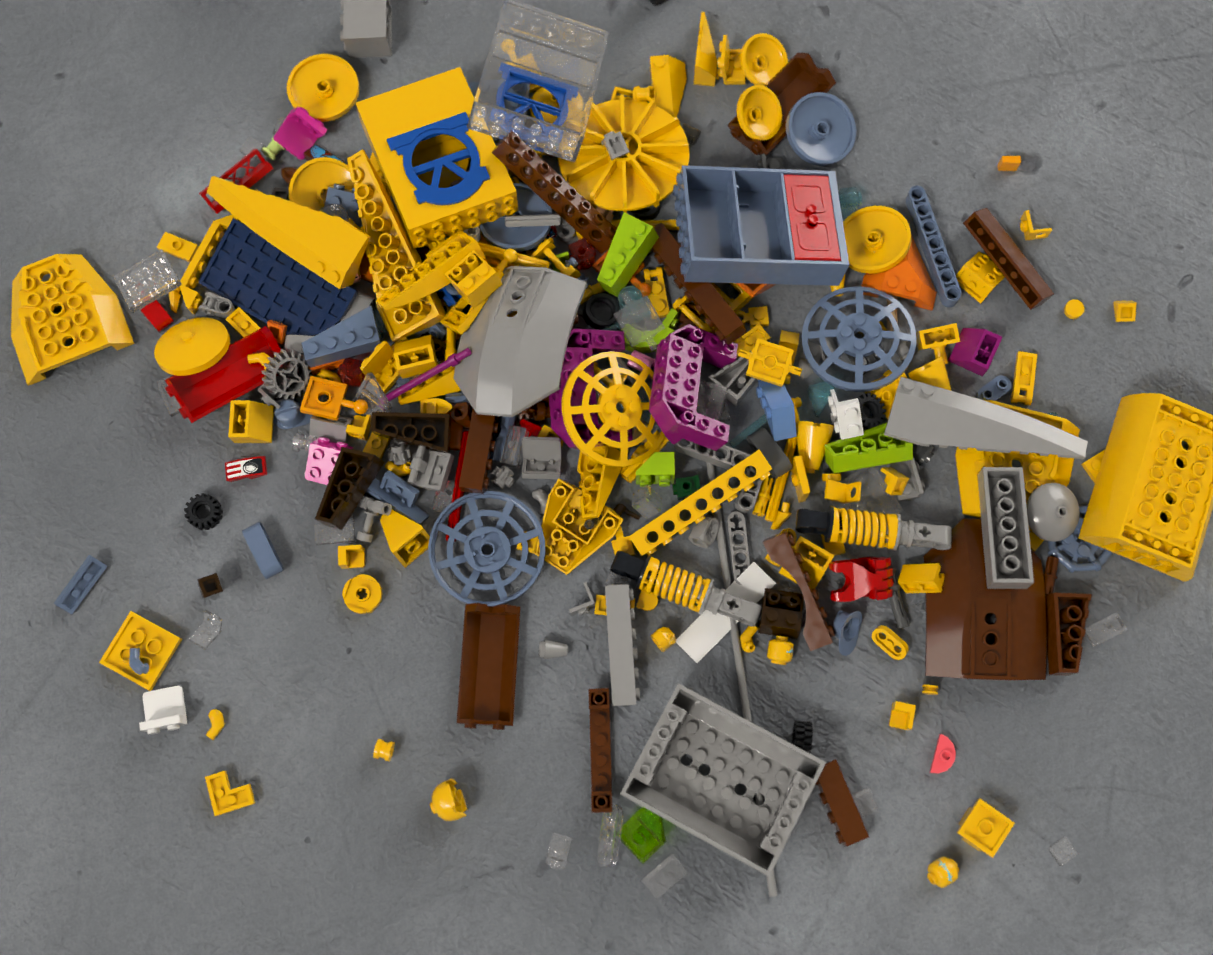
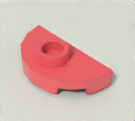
[929,734,956,774]

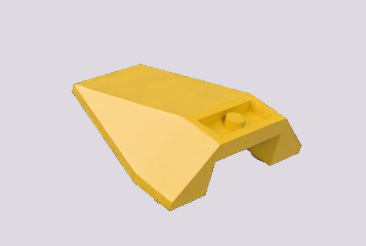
[535,478,624,575]

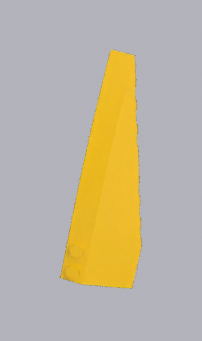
[347,149,447,342]
[207,176,370,289]

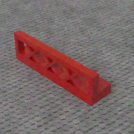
[199,148,274,214]

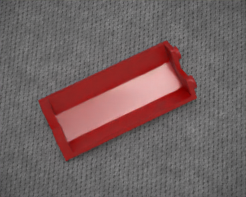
[165,326,284,423]

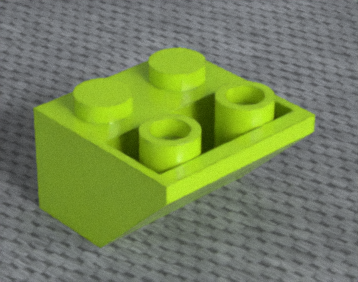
[636,452,675,487]

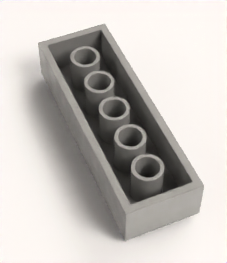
[977,467,1034,589]

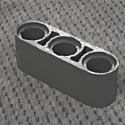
[747,427,793,479]

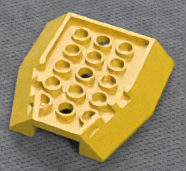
[11,254,135,386]
[955,400,1080,532]

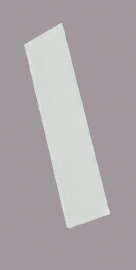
[675,562,776,663]

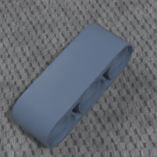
[242,522,284,579]

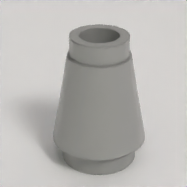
[539,640,568,659]

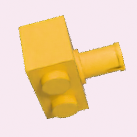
[916,323,960,364]

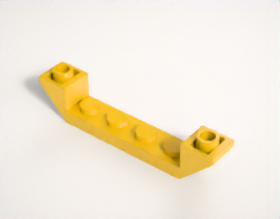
[179,214,241,315]

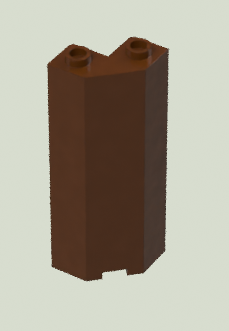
[728,53,836,156]
[457,603,521,730]

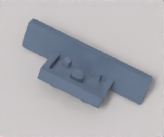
[367,470,429,525]

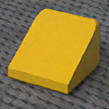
[1114,300,1137,322]

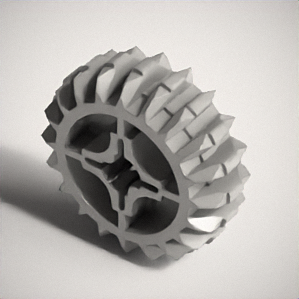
[261,349,313,400]

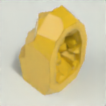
[651,627,676,652]

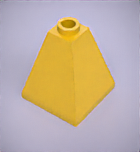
[380,510,430,568]

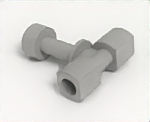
[356,496,392,542]

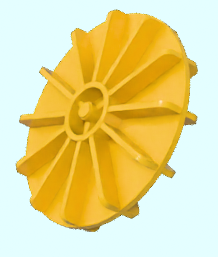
[558,95,689,213]

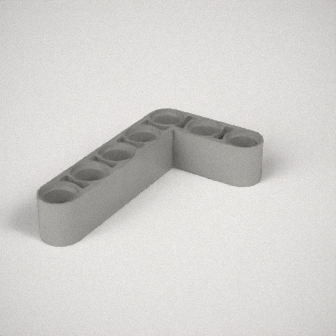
[674,438,762,514]

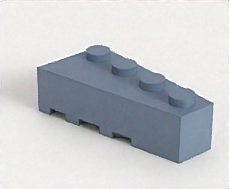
[301,306,382,368]

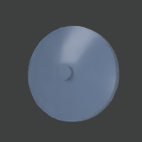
[786,92,856,166]
[479,183,552,252]

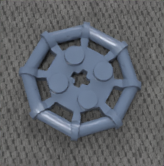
[1047,504,1113,573]

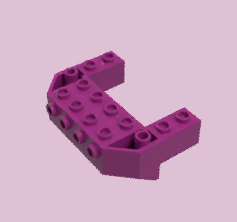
[649,324,738,451]
[549,329,633,450]

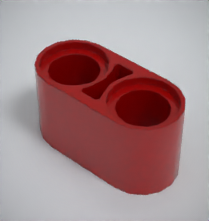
[137,295,174,333]

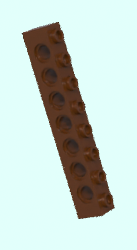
[492,130,617,254]

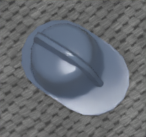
[273,397,313,429]
[832,610,862,656]

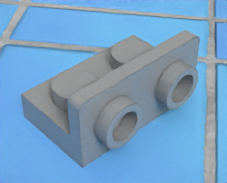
[888,457,925,502]

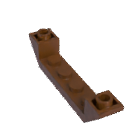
[589,688,612,813]

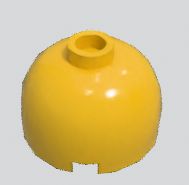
[430,778,467,821]

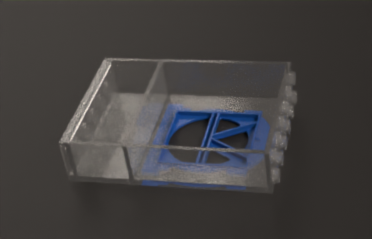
[467,0,609,163]

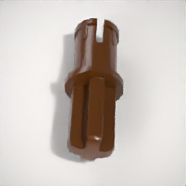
[1043,556,1059,596]

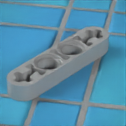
[727,511,750,585]

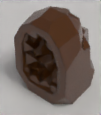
[451,402,473,428]

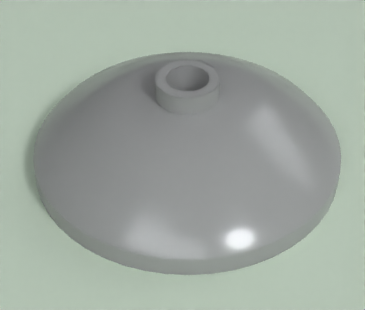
[1027,483,1080,542]

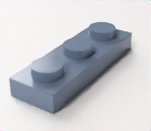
[54,555,107,614]

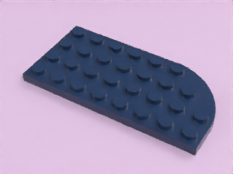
[198,218,359,336]

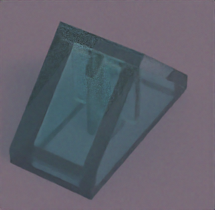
[807,382,835,418]

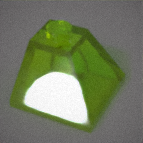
[615,806,666,864]

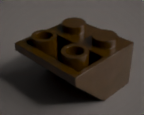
[758,588,804,639]

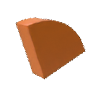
[267,320,287,344]

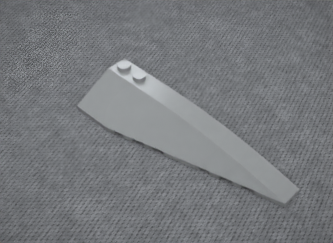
[884,377,1088,459]

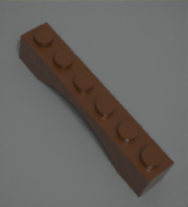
[763,530,835,651]

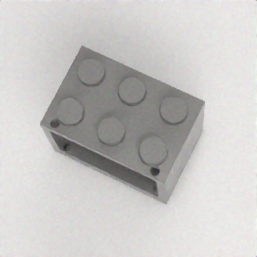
[340,0,392,58]

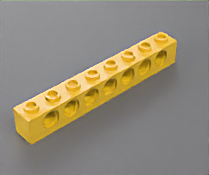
[629,449,772,556]

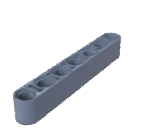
[906,186,961,307]

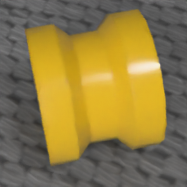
[373,739,395,762]

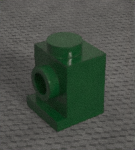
[672,475,701,501]

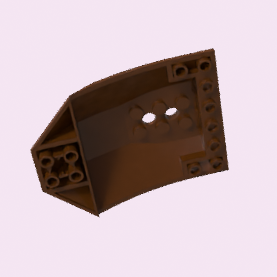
[924,519,1046,680]

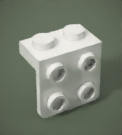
[828,389,864,440]
[139,686,187,735]

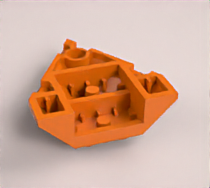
[861,234,937,311]

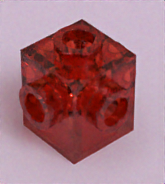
[568,238,596,271]
[338,358,367,388]

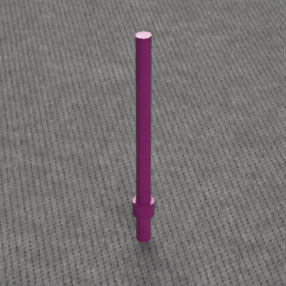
[380,348,472,405]

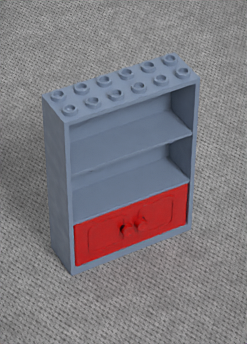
[673,165,849,286]

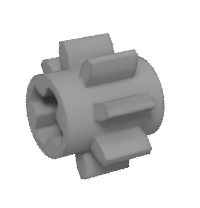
[387,441,411,465]
[491,465,515,489]

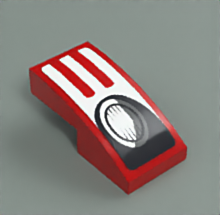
[225,456,267,482]

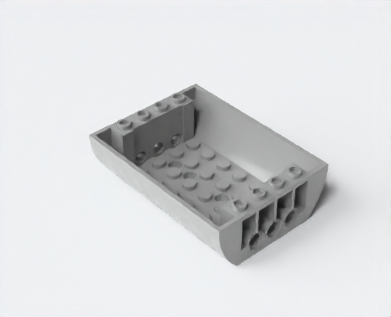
[620,683,826,876]

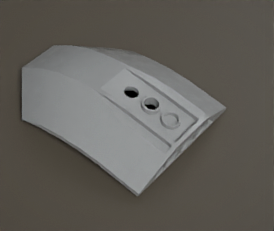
[454,266,587,417]

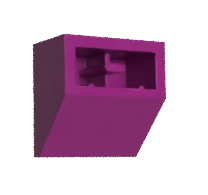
[948,328,1002,377]

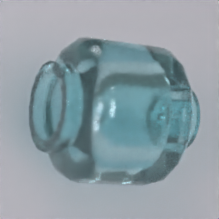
[838,187,862,212]

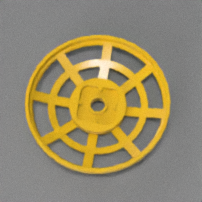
[562,351,664,467]

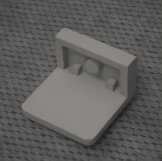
[522,436,562,479]

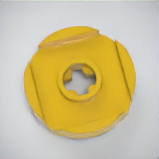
[342,574,383,614]

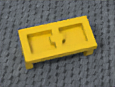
[898,563,945,593]

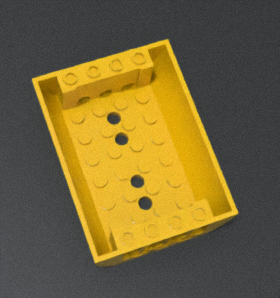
[1078,393,1213,582]

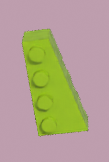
[597,212,659,297]
[824,423,913,473]

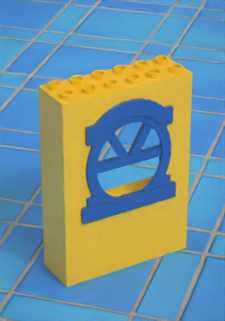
[356,67,519,249]

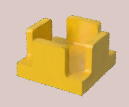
[956,798,1015,858]

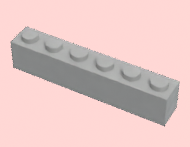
[605,584,640,706]

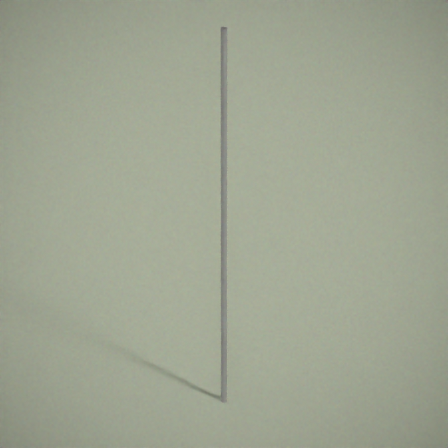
[697,375,777,897]

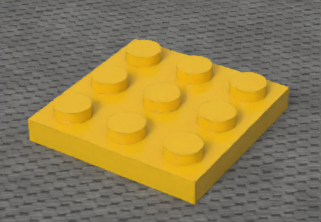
[99,611,182,691]

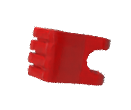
[829,557,893,602]

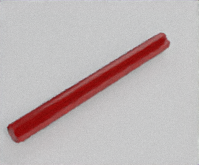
[445,431,469,542]

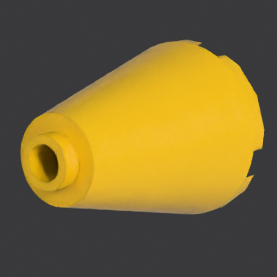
[908,356,951,391]
[796,421,834,474]

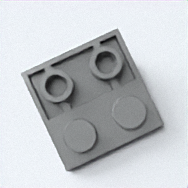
[407,445,455,492]

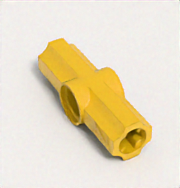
[619,430,669,484]

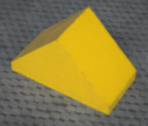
[778,330,800,366]

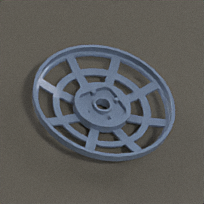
[801,286,917,392]
[428,491,545,606]

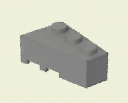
[707,350,758,406]

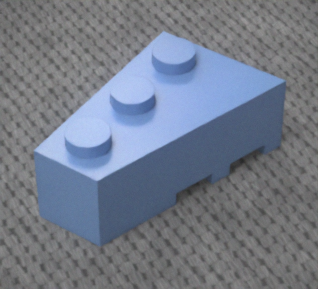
[756,379,797,441]

